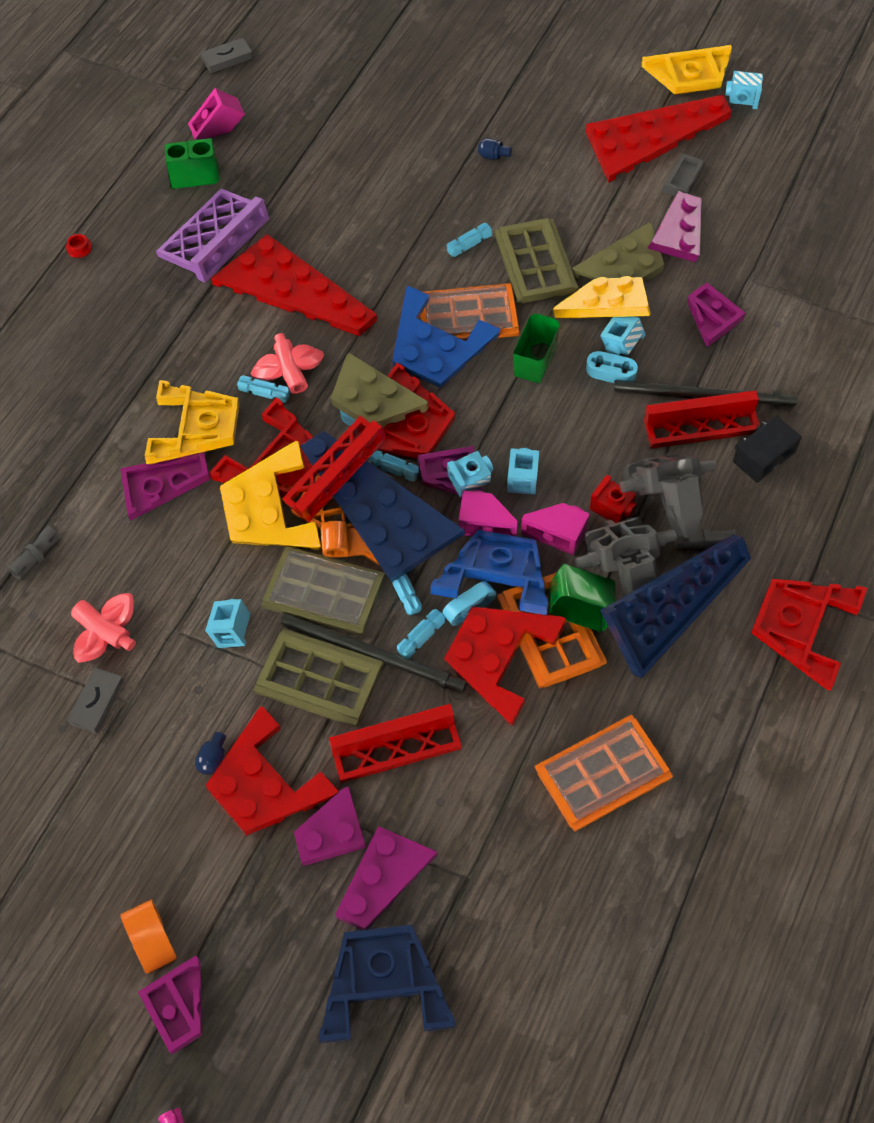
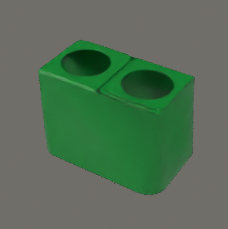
[165,138,220,189]
[513,314,560,384]
[549,563,615,632]

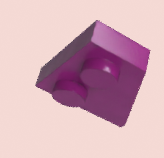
[687,282,745,347]
[418,446,483,495]
[294,787,366,866]
[138,956,203,1054]

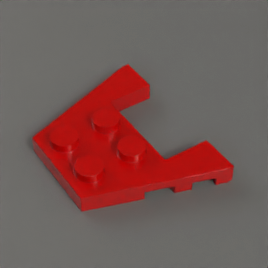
[347,363,455,458]
[209,397,313,497]
[751,579,868,691]
[444,607,567,726]
[205,706,339,836]

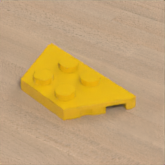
[642,45,732,94]
[553,276,651,318]

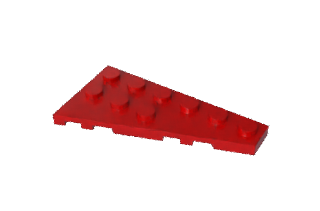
[585,95,732,183]
[211,234,377,336]

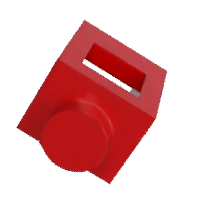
[589,475,637,523]

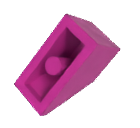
[188,88,245,140]
[459,490,518,536]
[521,503,590,556]

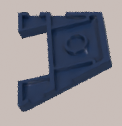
[319,925,455,1044]

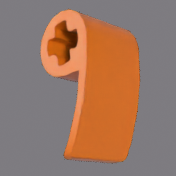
[321,521,371,558]
[120,899,177,973]

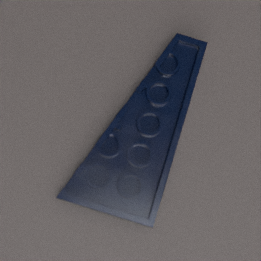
[300,431,465,583]
[600,534,751,678]

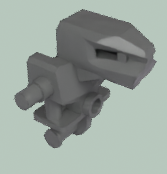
[620,453,716,538]
[575,517,677,596]

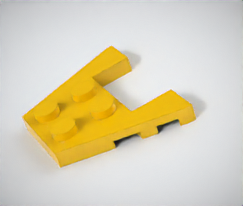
[145,380,239,464]
[220,441,322,550]

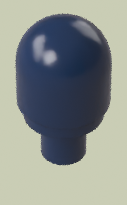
[478,138,512,160]
[195,732,226,775]

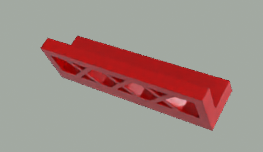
[643,390,760,449]
[282,415,387,523]
[329,703,462,783]

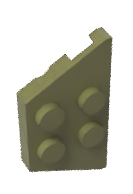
[572,223,664,283]
[331,353,429,428]

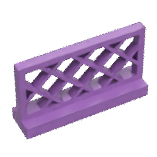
[156,189,270,283]

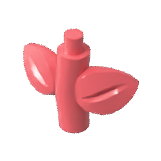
[250,333,324,394]
[71,593,136,663]

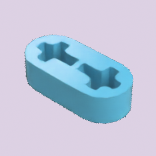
[586,351,638,383]
[442,581,497,626]

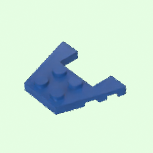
[392,286,501,388]
[431,530,548,615]

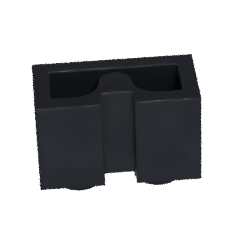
[733,415,802,483]

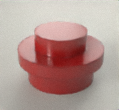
[66,234,92,258]

